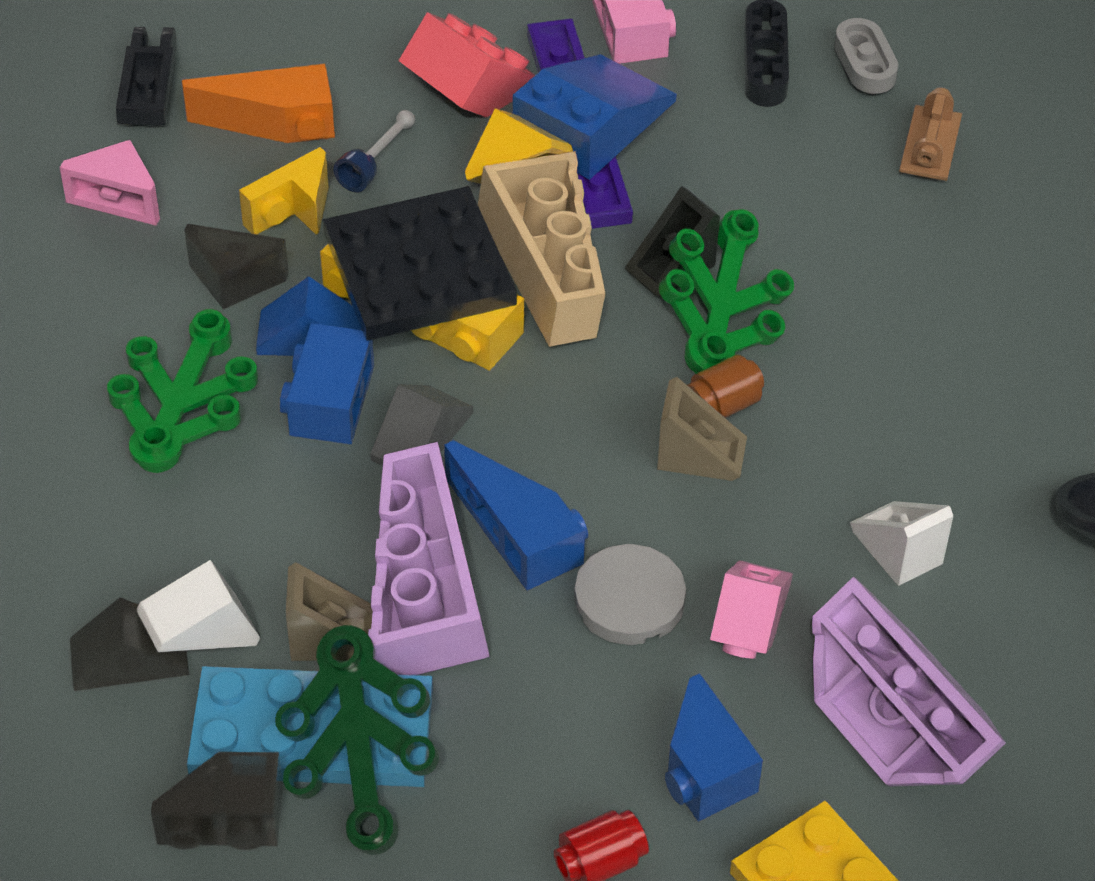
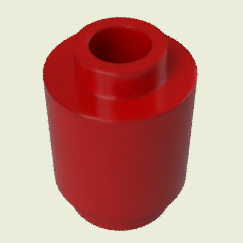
[554,810,649,881]

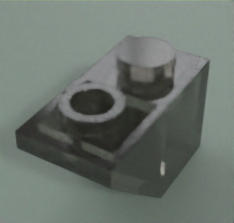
[151,752,283,850]

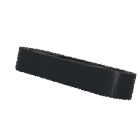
[744,0,789,107]

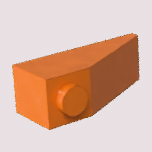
[182,64,335,143]

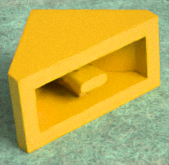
[465,108,573,184]

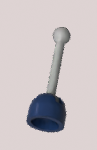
[333,110,415,192]

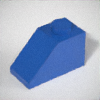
[665,673,763,822]

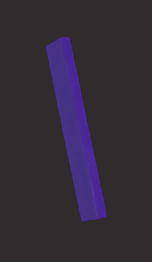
[527,19,633,229]

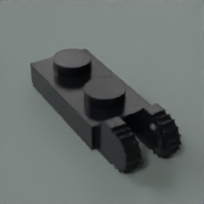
[116,27,176,125]

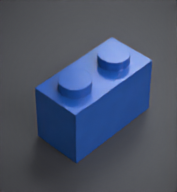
[280,323,374,445]

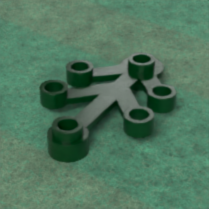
[275,625,439,855]

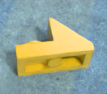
[239,147,329,236]

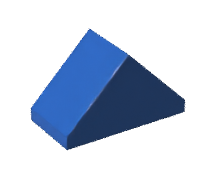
[256,276,362,356]

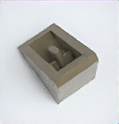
[657,377,747,481]
[286,562,373,661]

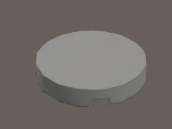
[574,544,687,645]

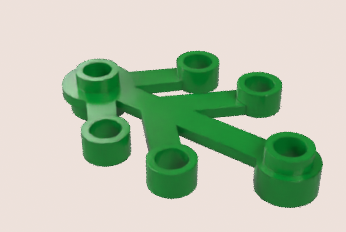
[659,209,794,374]
[107,309,258,473]

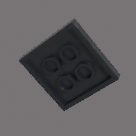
[323,186,517,341]

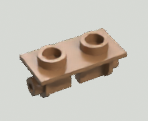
[899,88,962,181]

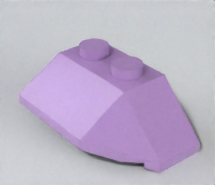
[812,577,1006,787]

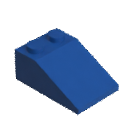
[513,54,677,180]

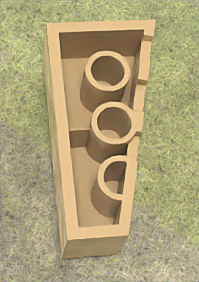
[478,151,606,347]

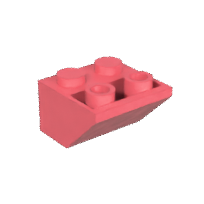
[398,12,535,117]

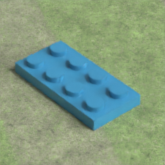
[187,666,433,787]

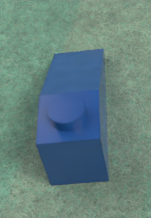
[444,440,588,591]

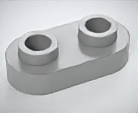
[834,18,899,94]

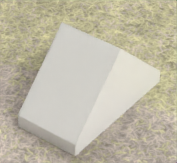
[850,501,953,586]
[136,560,260,652]

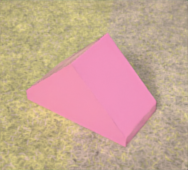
[60,140,160,226]

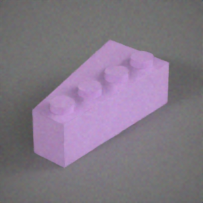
[368,442,490,675]

